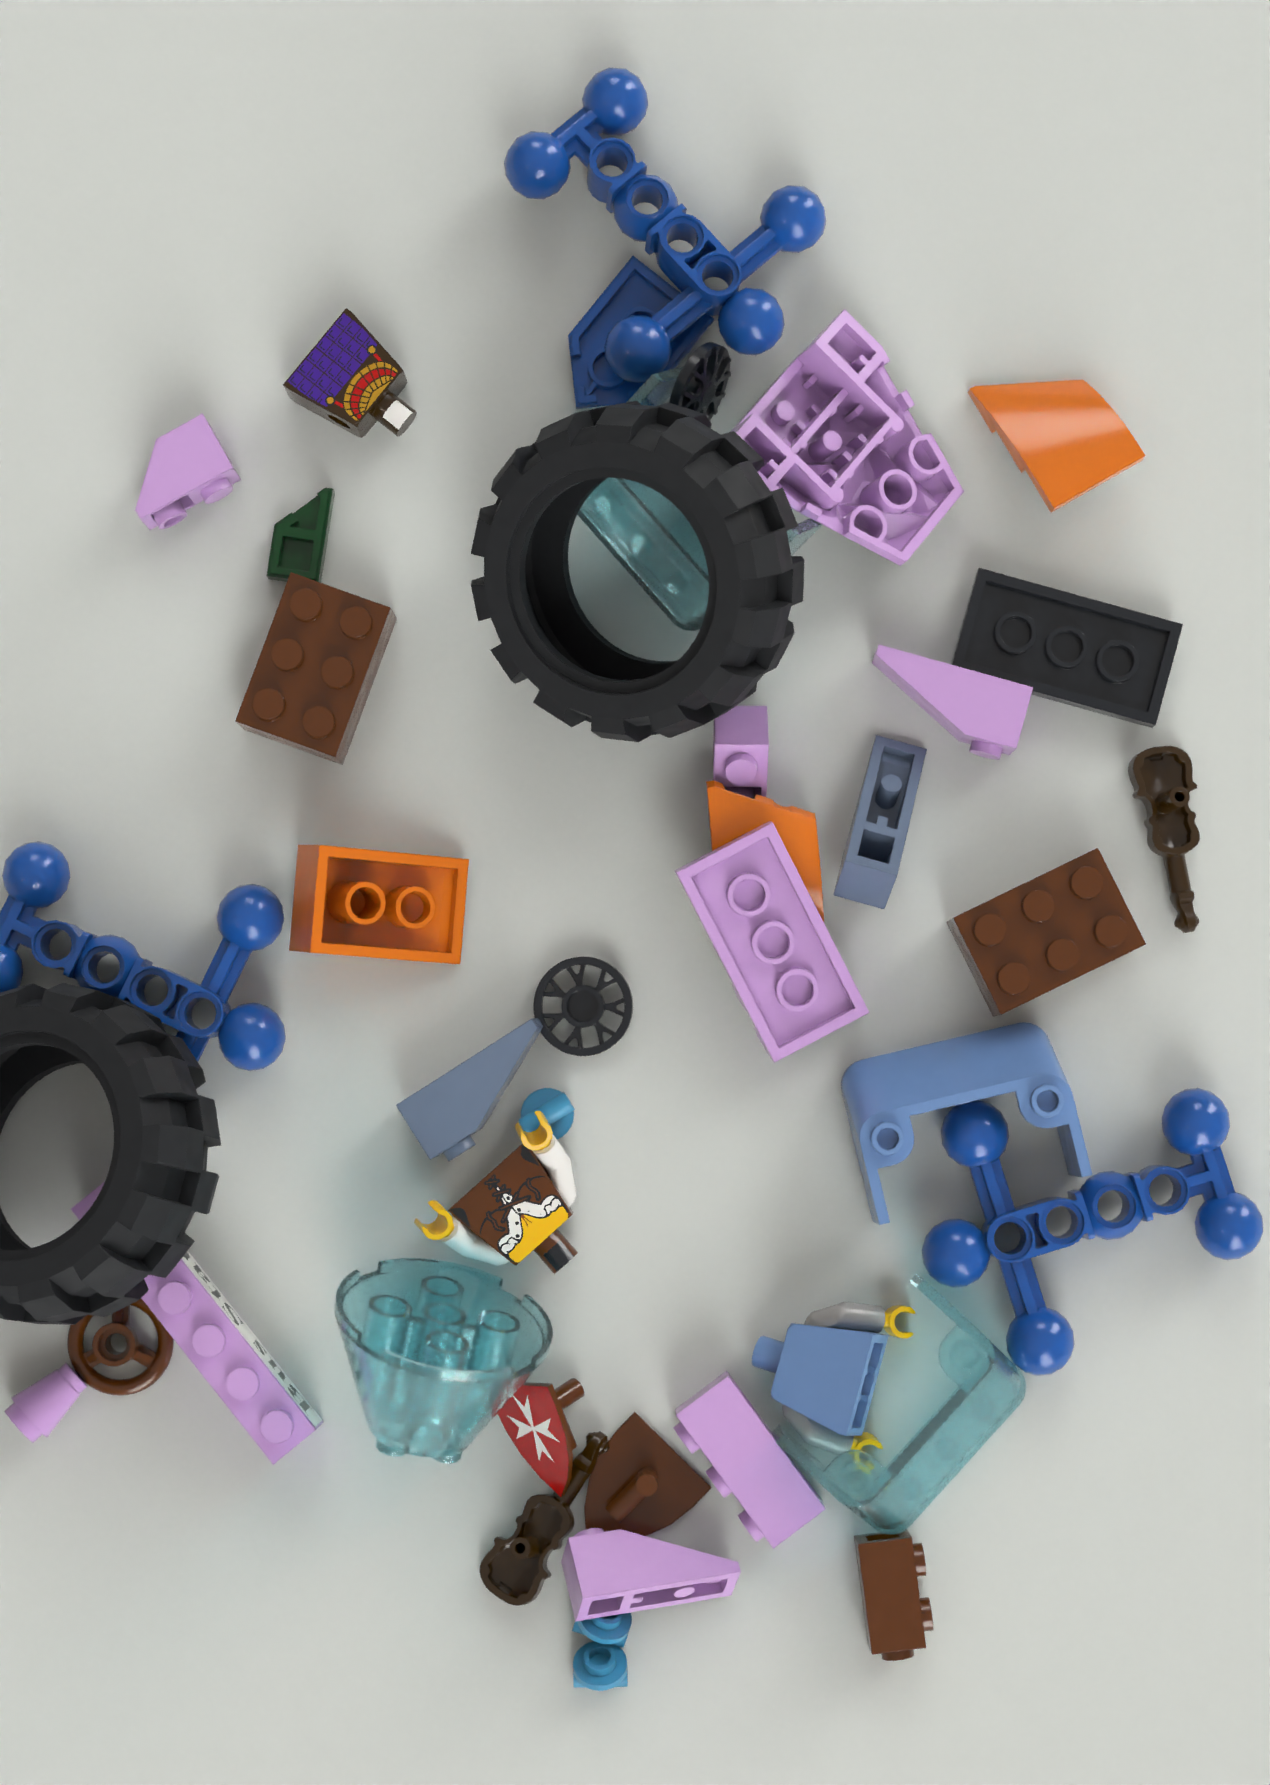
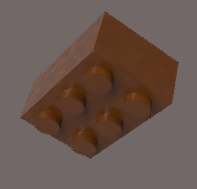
[235,572,397,765]
[946,848,1146,1017]

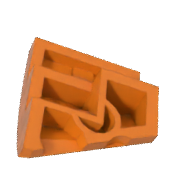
[968,379,1146,513]
[706,781,824,922]

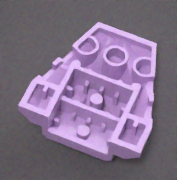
[730,309,964,566]

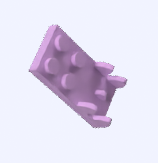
[675,821,870,1063]

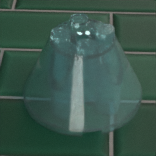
[334,1258,553,1464]

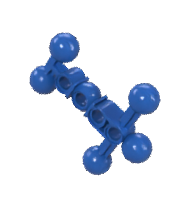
[504,67,826,383]
[0,841,286,1071]
[922,1088,1263,1376]

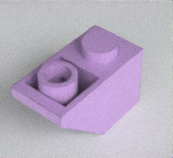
[135,413,241,530]
[713,706,769,799]

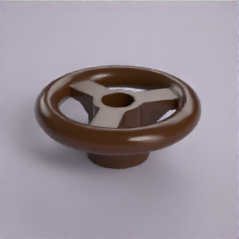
[67,1298,174,1396]

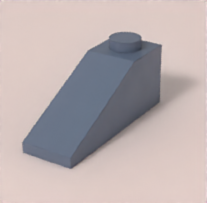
[833,735,927,909]
[396,1018,543,1161]

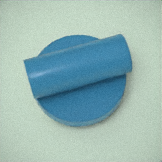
[518,1088,575,1139]
[572,1613,632,1648]
[573,1641,628,1691]

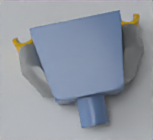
[752,1302,916,1471]

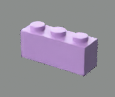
[673,1371,826,1549]

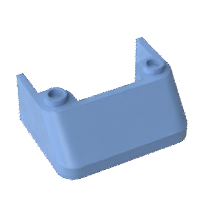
[841,1022,1092,1225]

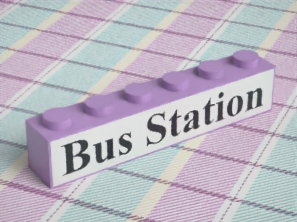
[71,1182,323,1465]

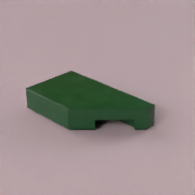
[266,488,335,583]

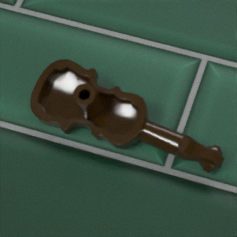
[1128,746,1200,933]
[479,1431,610,1606]

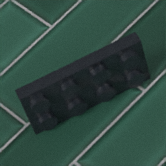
[951,568,1183,728]

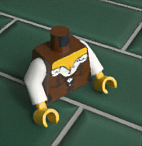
[414,1110,578,1274]

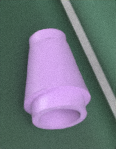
[5,1363,87,1443]

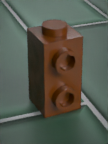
[854,1529,934,1661]

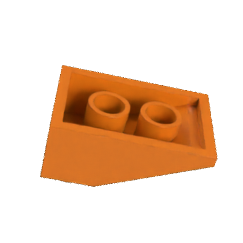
[289,845,469,964]

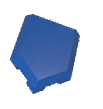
[568,256,714,409]

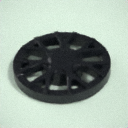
[669,342,731,420]
[533,957,633,1056]

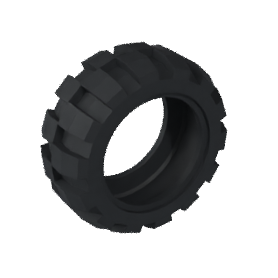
[471,401,805,742]
[0,983,221,1325]

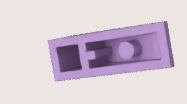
[872,645,1033,760]
[561,1528,741,1622]

